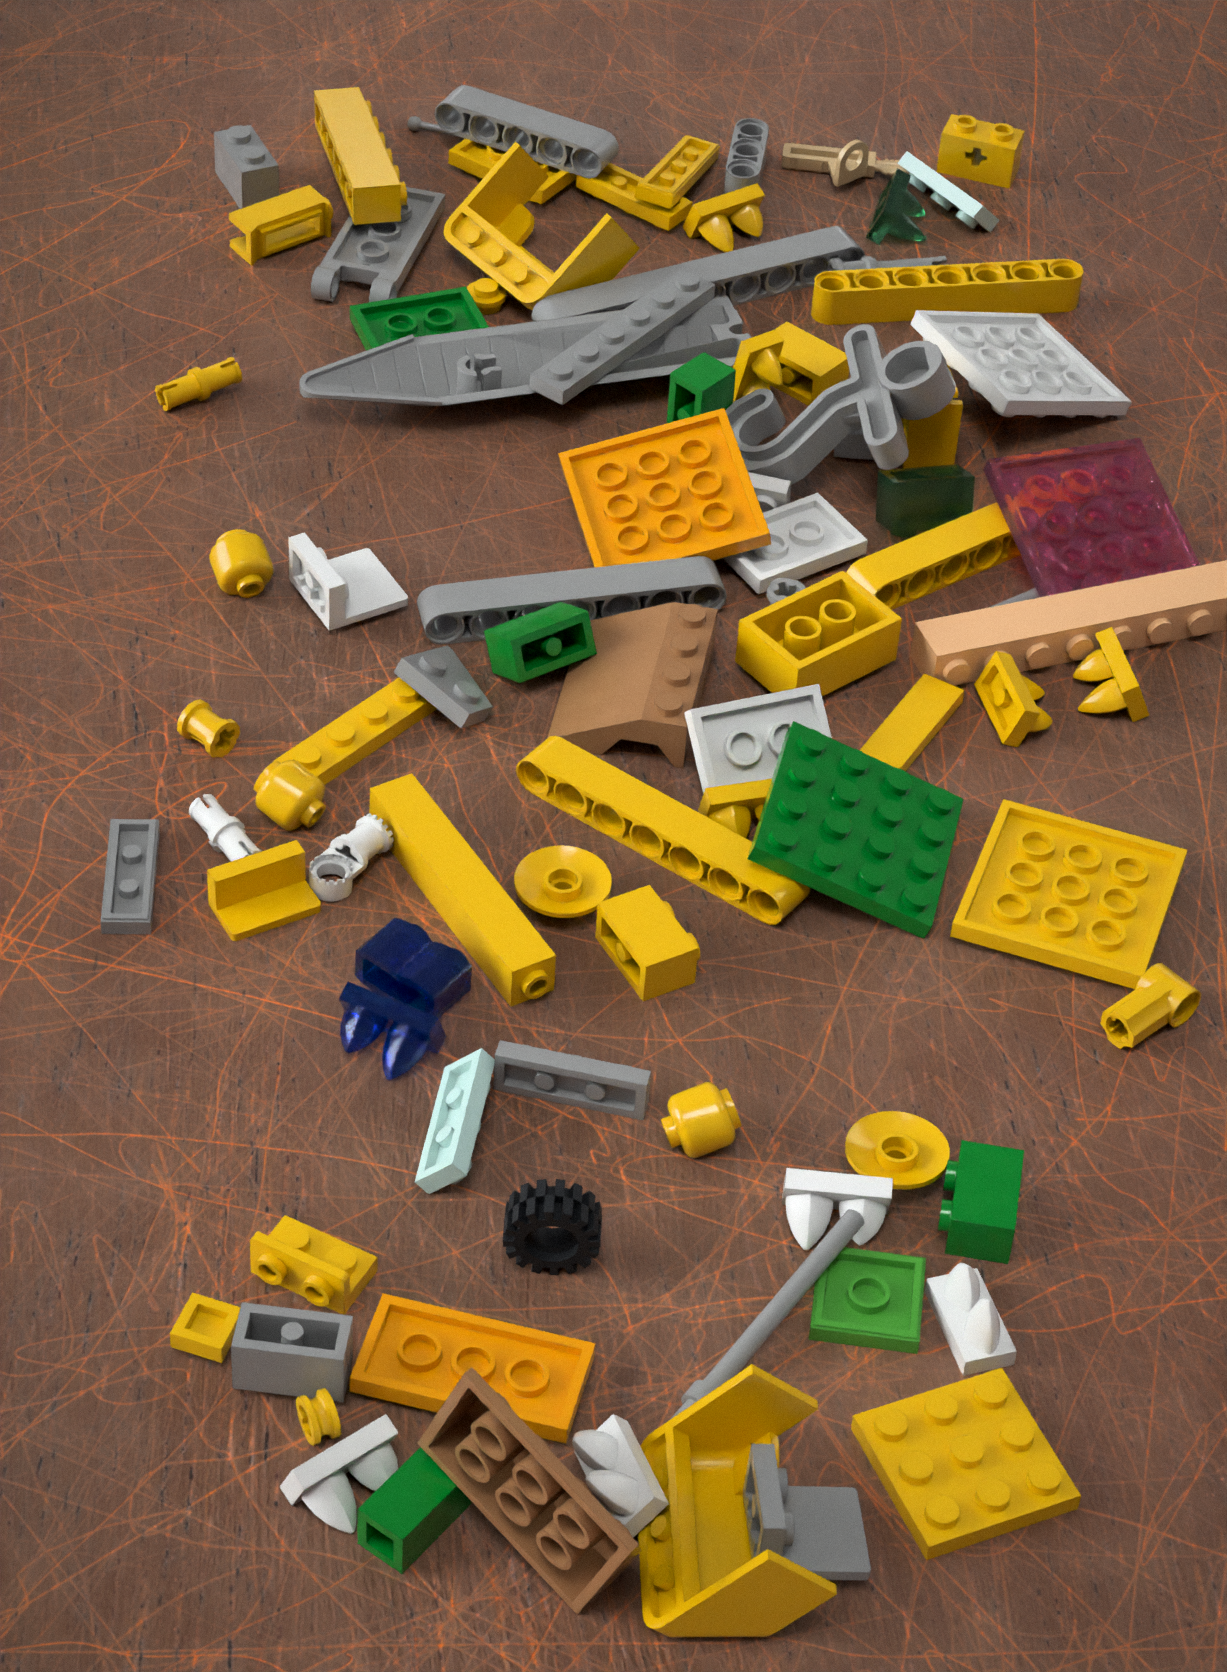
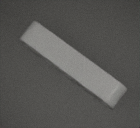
[434,85,619,178]

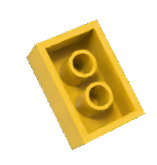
[735,571,902,696]

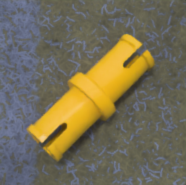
[155,357,242,411]

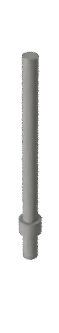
[671,1209,864,1419]

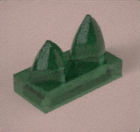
[866,168,926,245]

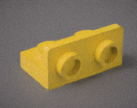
[250,1215,378,1315]

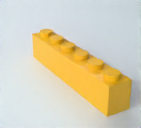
[314,87,407,225]

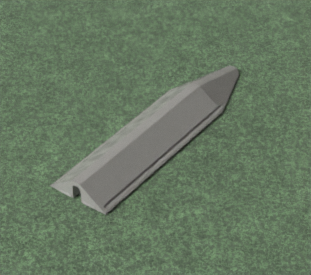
[299,296,752,407]

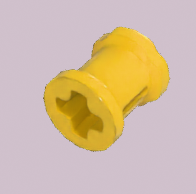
[177,699,240,758]

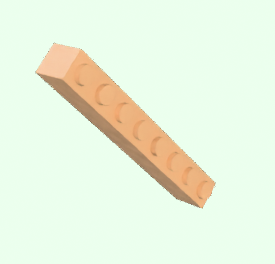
[910,560,1227,686]

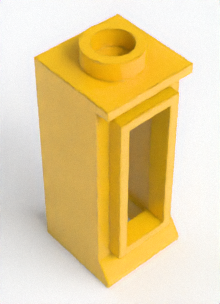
[229,185,334,266]

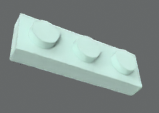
[898,151,1000,233]
[415,1048,495,1194]

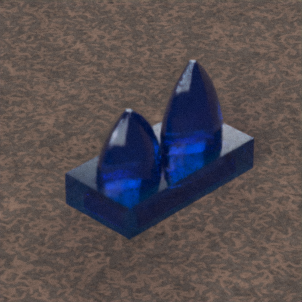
[339,982,446,1081]

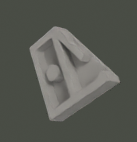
[394,645,493,728]

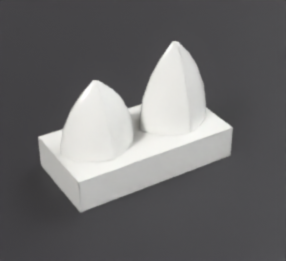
[782,1168,893,1251]
[924,1263,1017,1376]
[280,1414,398,1534]
[572,1414,669,1538]

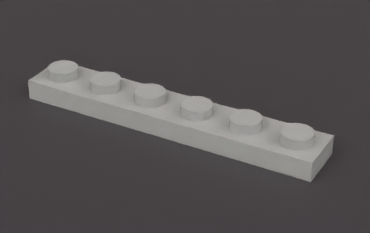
[529,269,715,405]

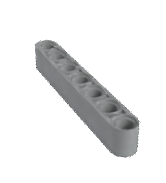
[416,556,727,645]

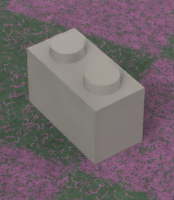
[214,125,279,209]
[231,1302,353,1402]

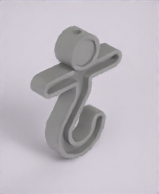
[725,324,956,485]

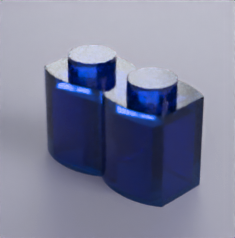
[355,918,472,1024]

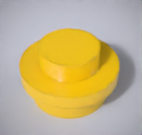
[467,278,506,314]

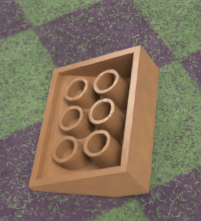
[418,1367,641,1615]

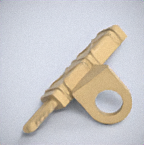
[782,140,908,187]

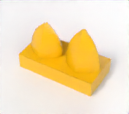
[682,183,765,252]
[733,329,784,403]
[1073,627,1150,722]
[974,651,1053,747]
[698,778,772,838]

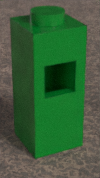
[357,1447,473,1574]

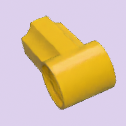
[1100,963,1201,1049]

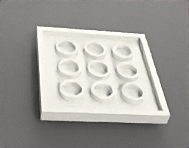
[910,310,1132,418]

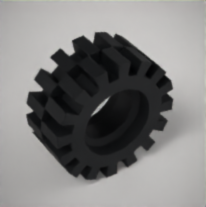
[503,1179,602,1275]

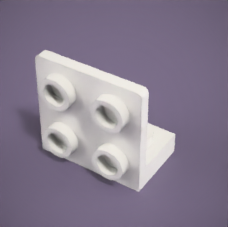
[288,532,408,631]

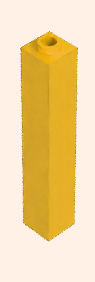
[369,773,556,1007]

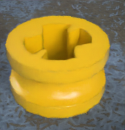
[296,1388,341,1446]

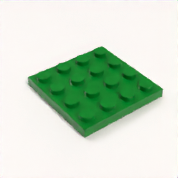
[747,721,964,939]

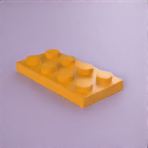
[349,1293,596,1444]

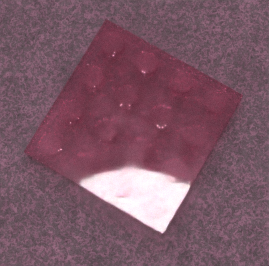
[983,438,1200,597]

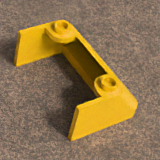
[444,142,640,310]
[638,1364,837,1637]

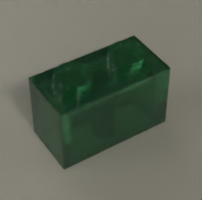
[875,464,975,537]

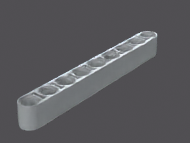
[531,226,865,321]

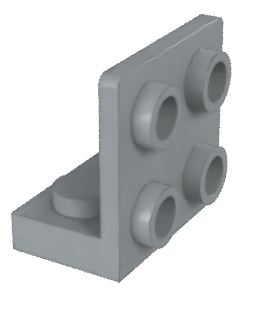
[743,1443,871,1581]

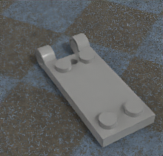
[311,187,445,302]

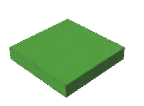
[809,1247,926,1354]

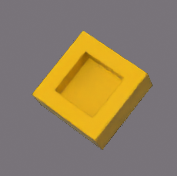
[170,1292,240,1363]

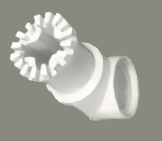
[309,813,394,902]

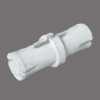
[189,794,262,861]

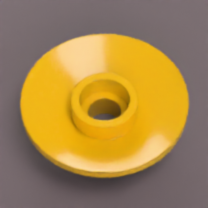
[514,845,612,918]
[845,1111,950,1190]

